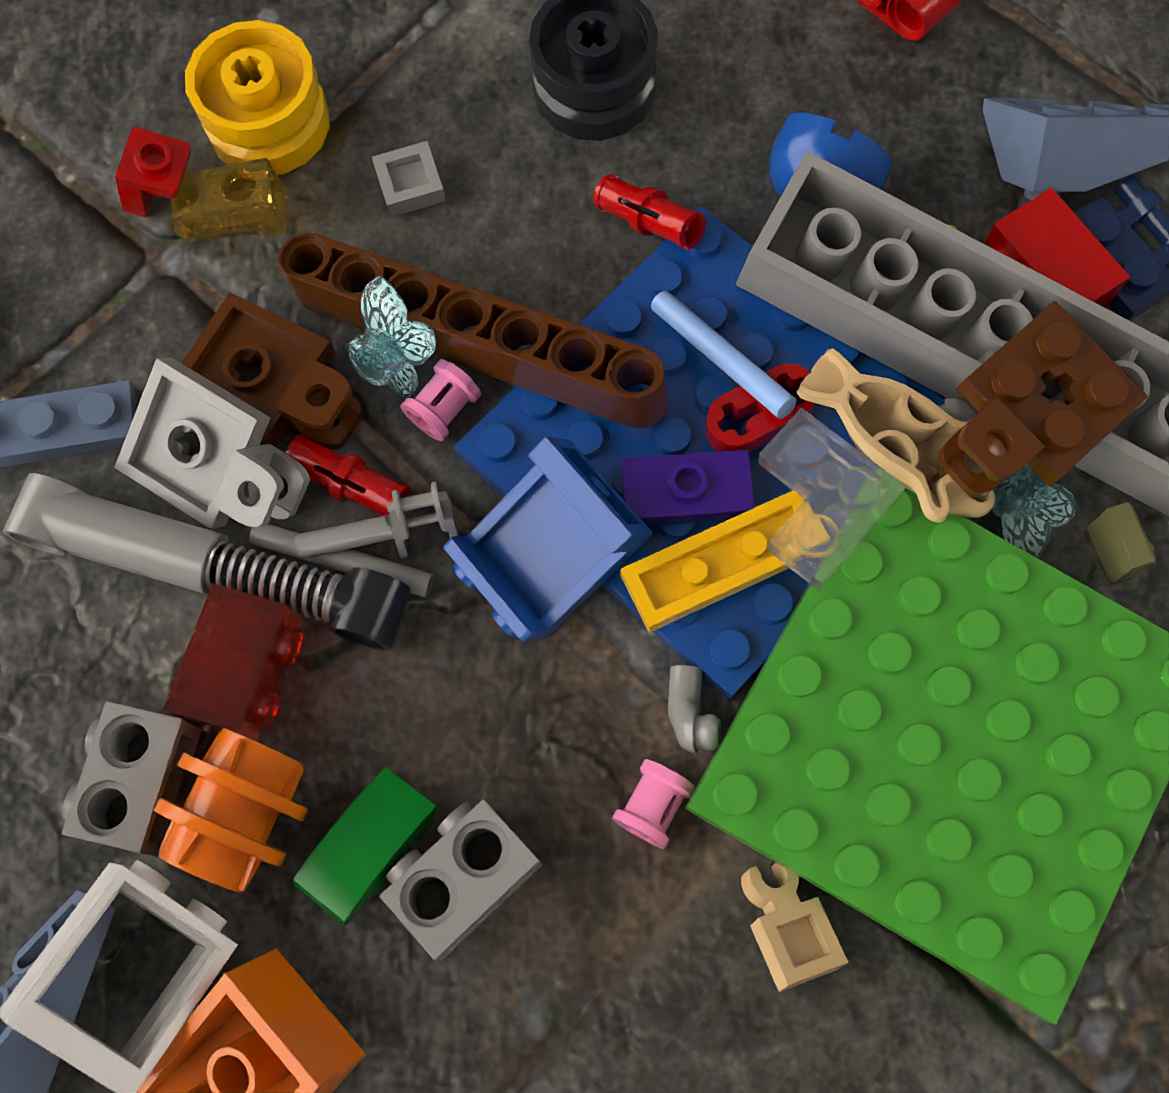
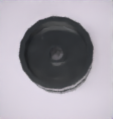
[529,0,658,141]

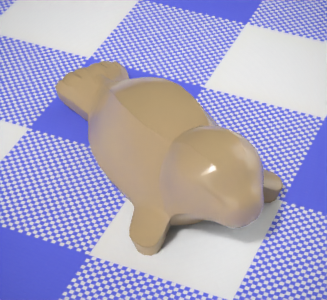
[797,349,995,523]

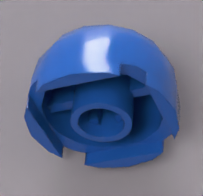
[769,113,893,197]

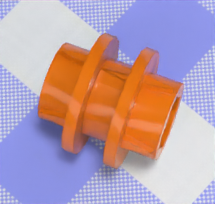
[154,728,308,893]

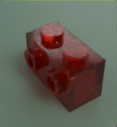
[163,583,303,741]

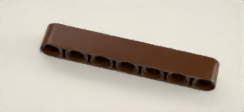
[278,232,669,429]

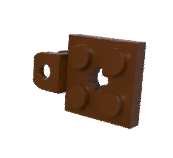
[182,292,364,449]
[938,301,1148,497]

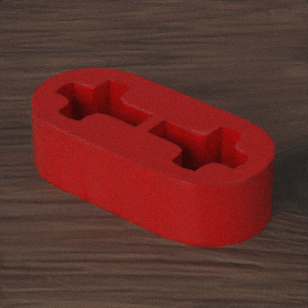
[705,364,816,453]

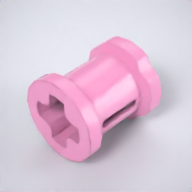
[400,359,482,442]
[611,759,695,849]

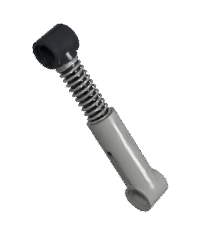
[2,473,411,651]

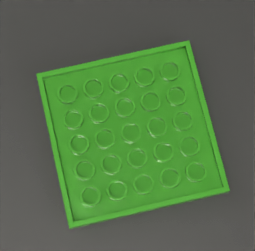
[685,468,1169,1025]

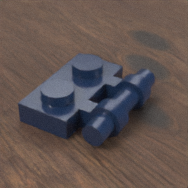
[1074,175,1169,321]

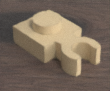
[741,862,848,992]

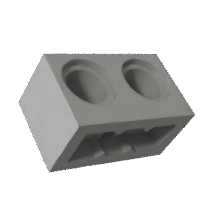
[61,701,201,857]
[379,799,542,960]

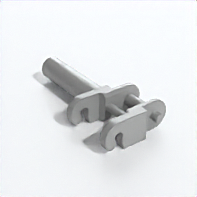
[294,481,459,560]

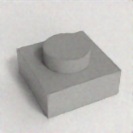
[372,141,446,217]

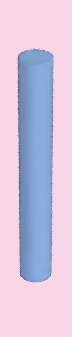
[651,290,796,419]

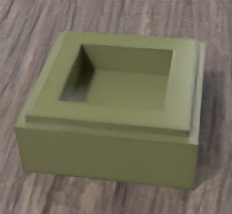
[1086,502,1156,585]

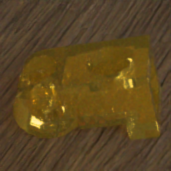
[171,158,288,241]

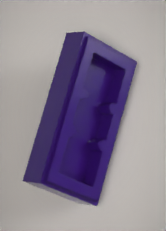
[621,450,755,525]

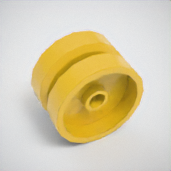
[185,20,330,177]

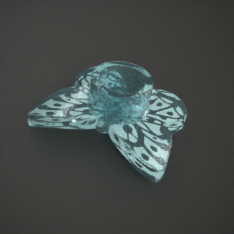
[342,276,436,398]
[992,464,1077,558]

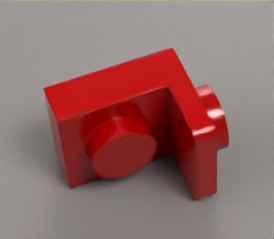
[115,126,191,218]

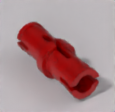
[593,174,706,250]
[285,434,411,516]

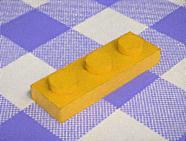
[621,488,828,633]

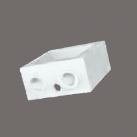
[0,860,238,1093]

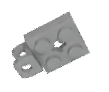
[114,357,310,530]

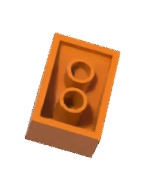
[137,948,366,1093]

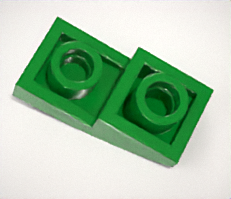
[293,767,436,927]

